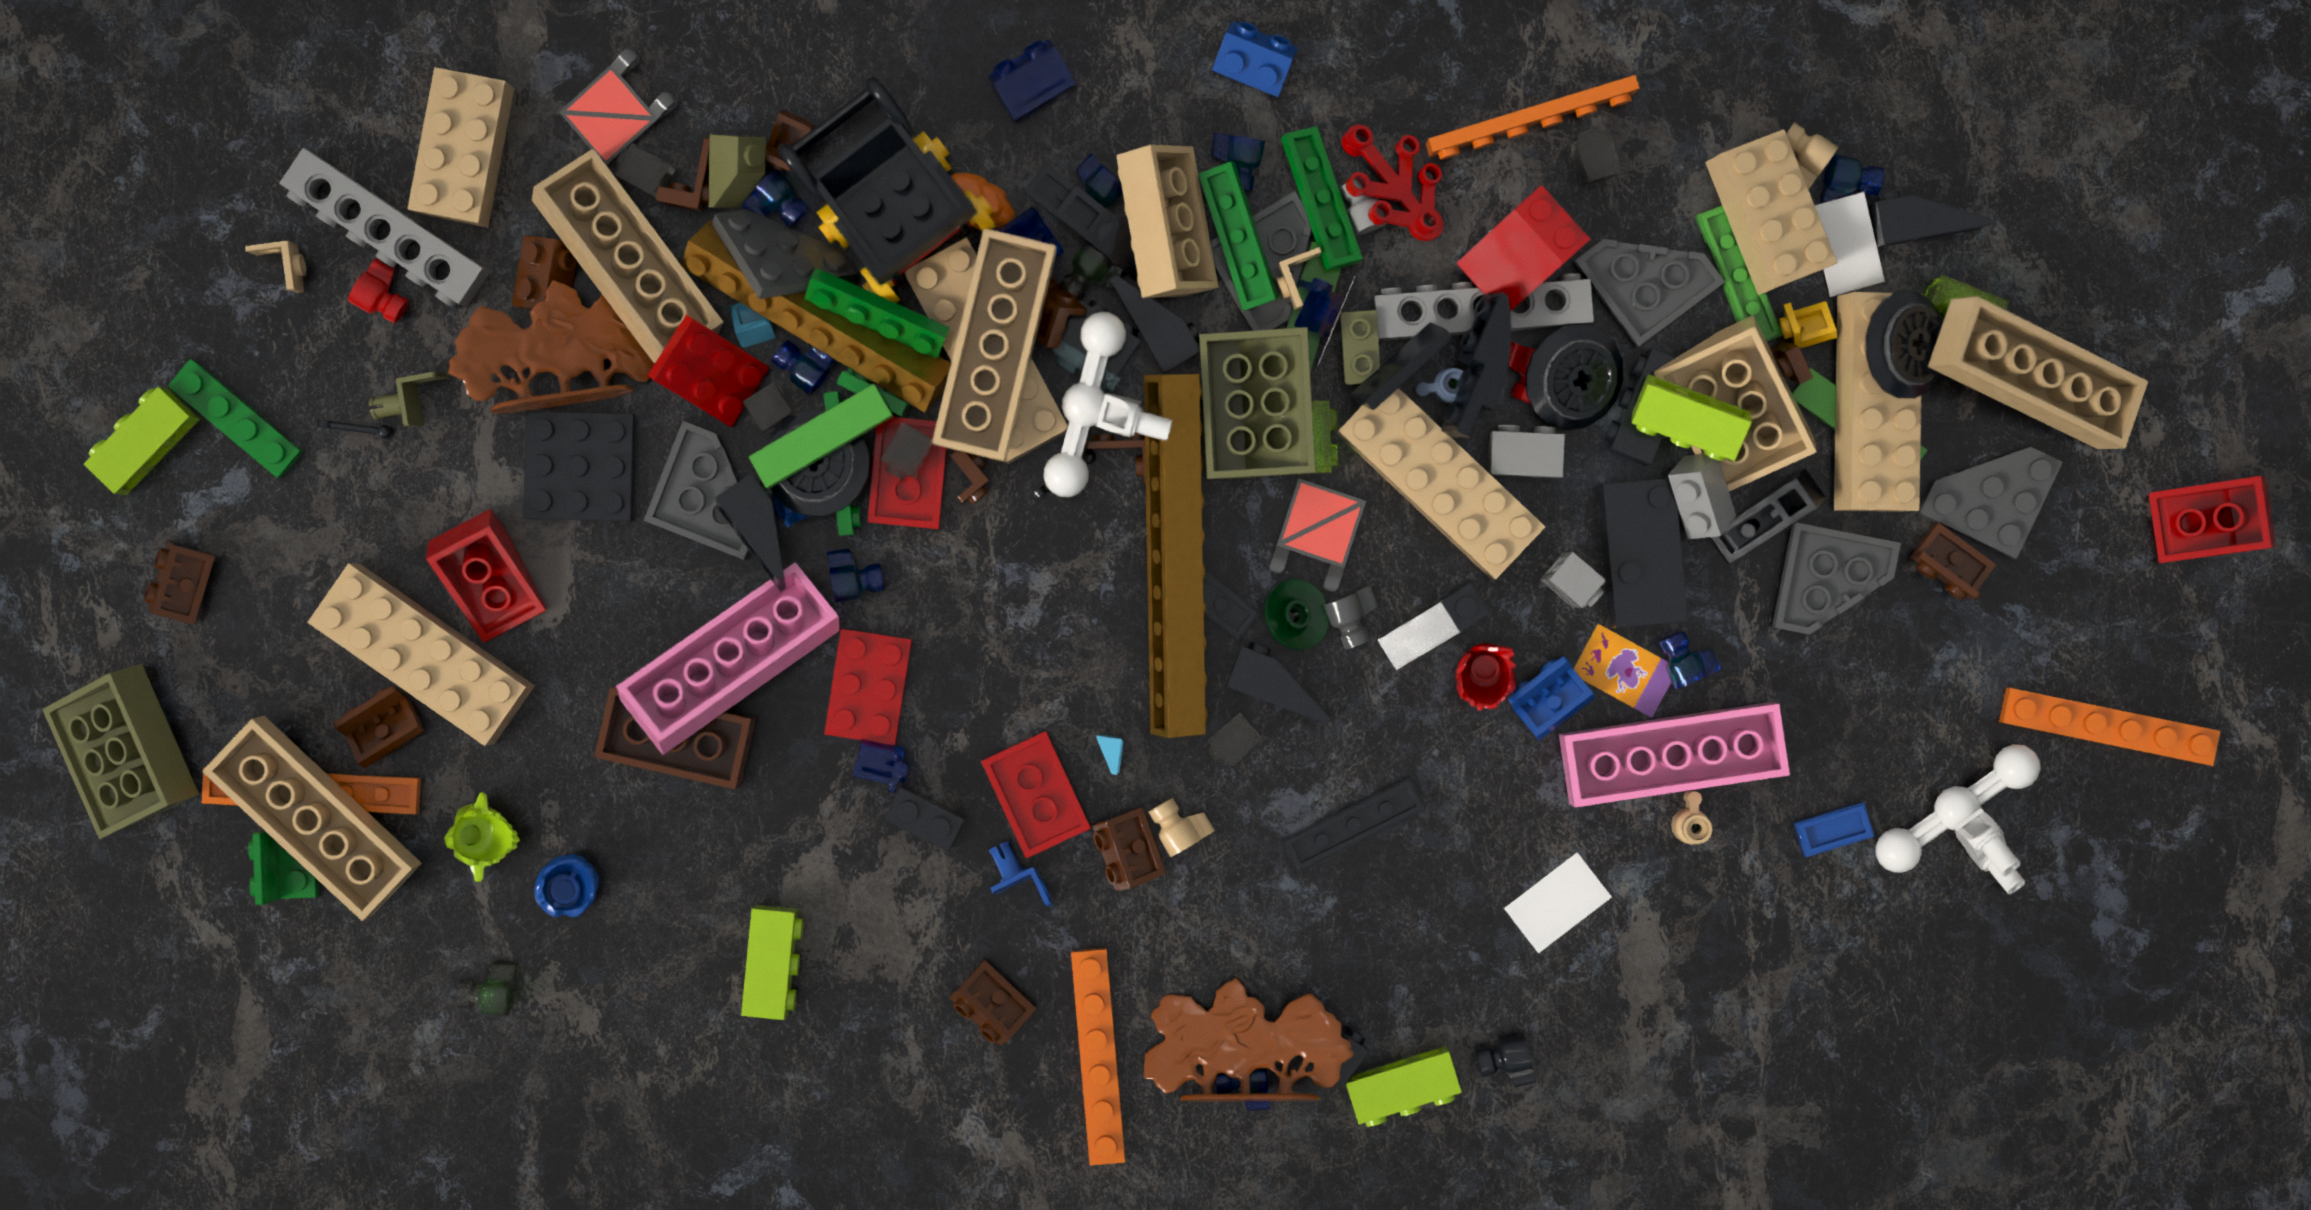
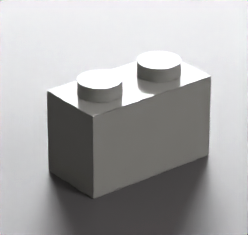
[1487,425,1565,479]
[1668,454,1736,539]
[1540,552,1606,608]

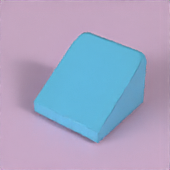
[729,303,776,347]
[1096,734,1124,775]

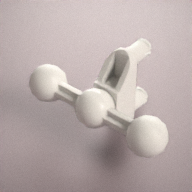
[1043,311,1173,497]
[1875,744,2041,894]

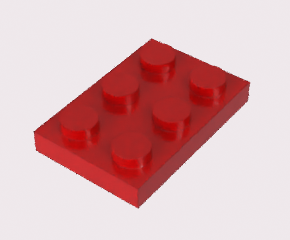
[647,314,770,427]
[867,417,947,529]
[824,628,913,746]
[981,731,1091,858]

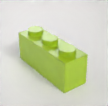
[1632,374,1752,461]
[84,387,201,495]
[741,905,804,1020]
[1346,1046,1462,1127]

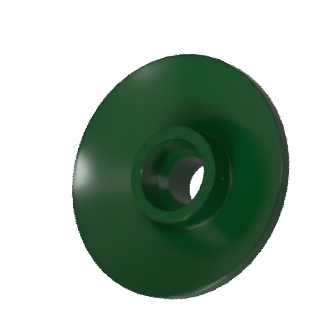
[1265,579,1330,650]

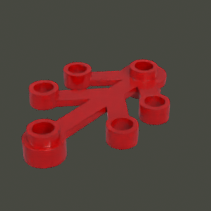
[1341,125,1444,241]

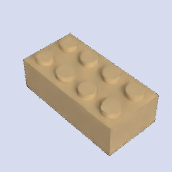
[407,67,515,228]
[1705,129,1837,295]
[1116,145,1219,298]

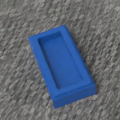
[1793,802,1875,857]

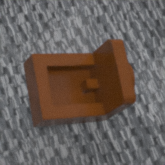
[765,109,815,171]
[950,451,991,505]

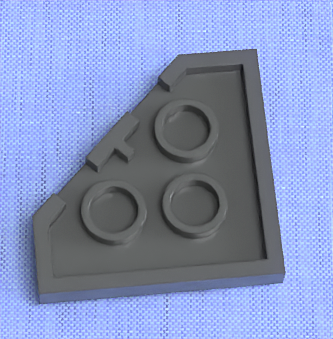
[1210,191,1311,331]
[712,209,857,299]
[1573,239,1725,347]
[644,421,749,560]
[1917,447,2063,559]
[1772,522,1901,635]

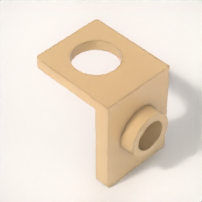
[245,241,306,293]
[1276,247,1321,311]

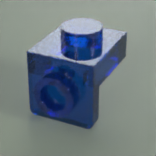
[1294,277,1344,338]
[853,739,909,793]

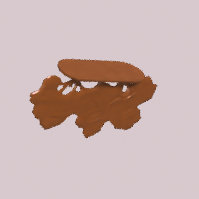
[448,280,654,414]
[1144,978,1354,1102]

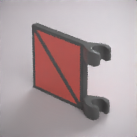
[559,49,678,167]
[1269,479,1366,592]

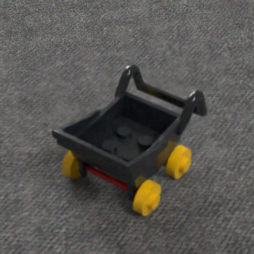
[778,77,997,303]

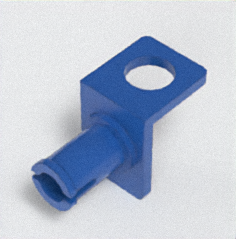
[989,841,1055,908]

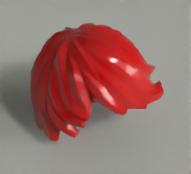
[1455,643,1516,711]

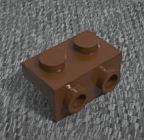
[512,235,577,309]
[1910,522,1997,601]
[333,686,425,768]

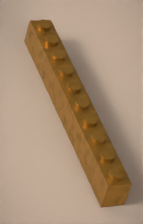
[1143,374,1208,738]

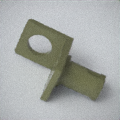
[369,372,448,427]

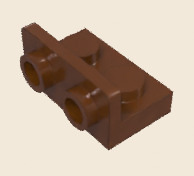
[1036,277,1087,348]
[143,541,215,625]
[1092,807,1166,891]
[949,960,1036,1046]

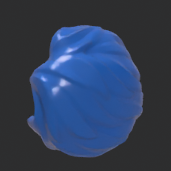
[534,854,599,917]

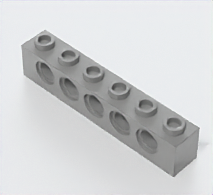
[279,148,490,308]
[1372,274,1594,341]

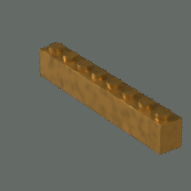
[681,220,951,413]

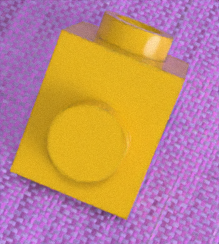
[1779,301,1837,349]

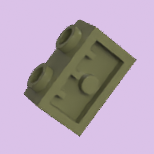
[1340,310,1380,385]

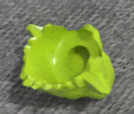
[444,792,520,882]

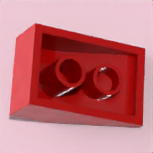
[1456,185,1590,311]
[2148,476,2277,563]
[426,509,546,643]

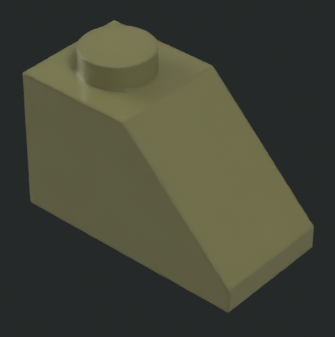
[708,134,766,208]

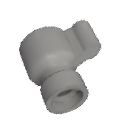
[1340,180,1387,237]

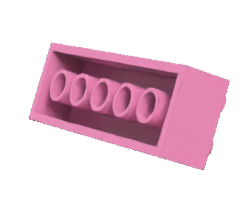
[616,562,840,755]
[1559,702,1790,807]

